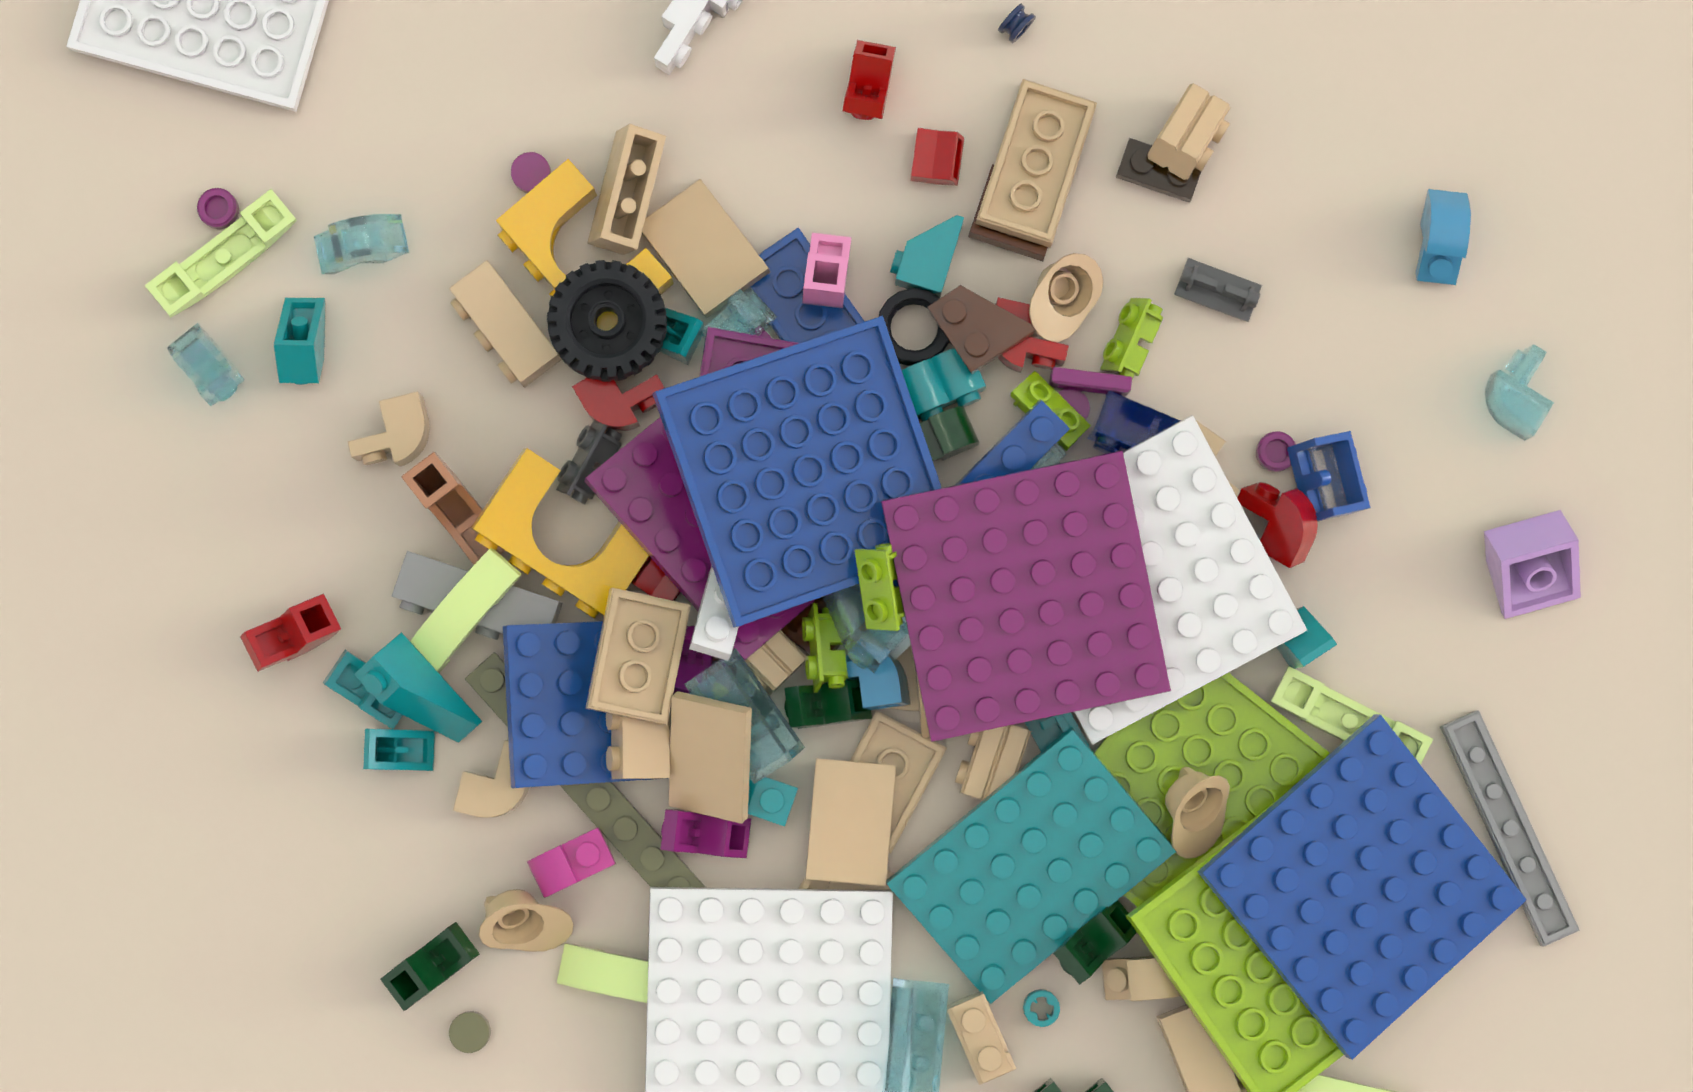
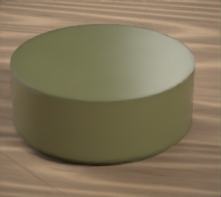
[449,1011,491,1053]

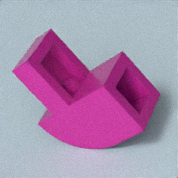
[527,827,616,898]

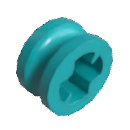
[1023,989,1060,1027]

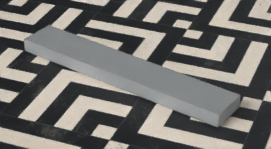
[1440,710,1580,947]

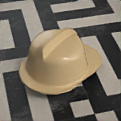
[1029,253,1103,342]
[1165,767,1230,858]
[478,889,574,952]

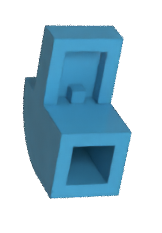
[1415,189,1471,285]
[823,644,910,710]

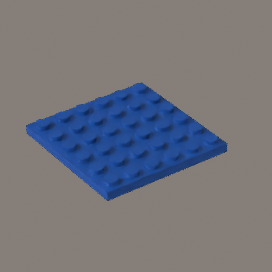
[652,316,942,628]
[1197,714,1527,1060]

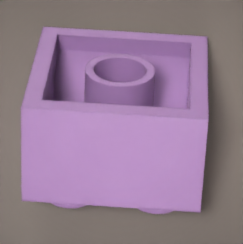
[1484,510,1581,619]

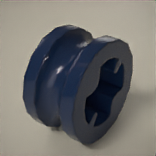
[998,3,1036,43]

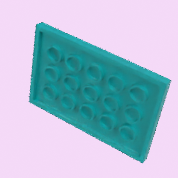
[886,727,1177,1004]

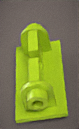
[1100,298,1163,380]
[1010,370,1091,451]
[855,543,905,631]
[802,603,848,693]

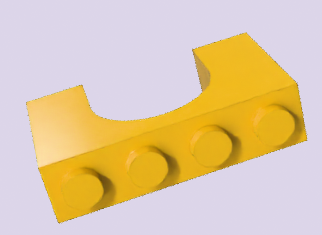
[496,159,674,331]
[471,448,649,619]

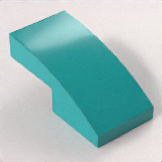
[323,649,403,729]

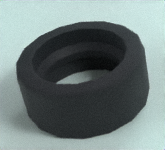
[879,288,949,366]

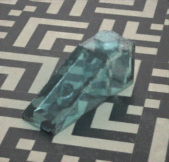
[823,583,908,673]

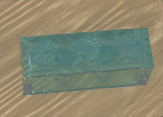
[684,648,805,784]
[883,978,949,1092]

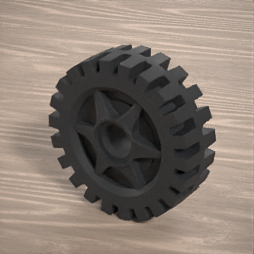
[547,260,667,382]

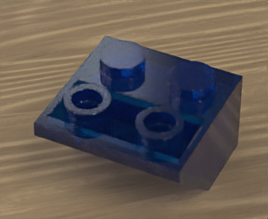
[1087,390,1181,454]

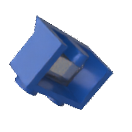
[1287,431,1371,521]

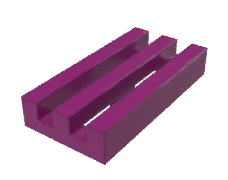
[1049,367,1132,397]

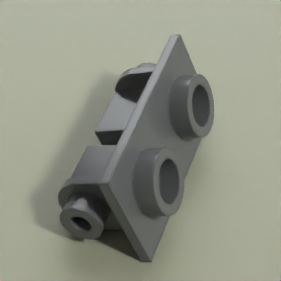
[1174,258,1262,322]
[556,420,622,505]

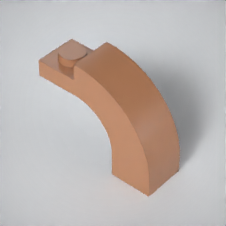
[401,452,505,565]

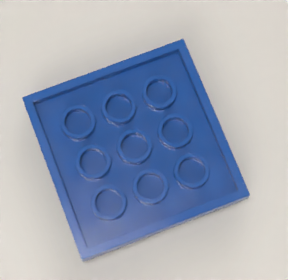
[503,621,669,788]

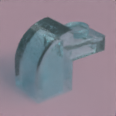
[314,214,409,274]
[702,287,777,339]
[167,323,245,406]
[1485,344,1554,441]

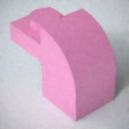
[803,233,851,308]

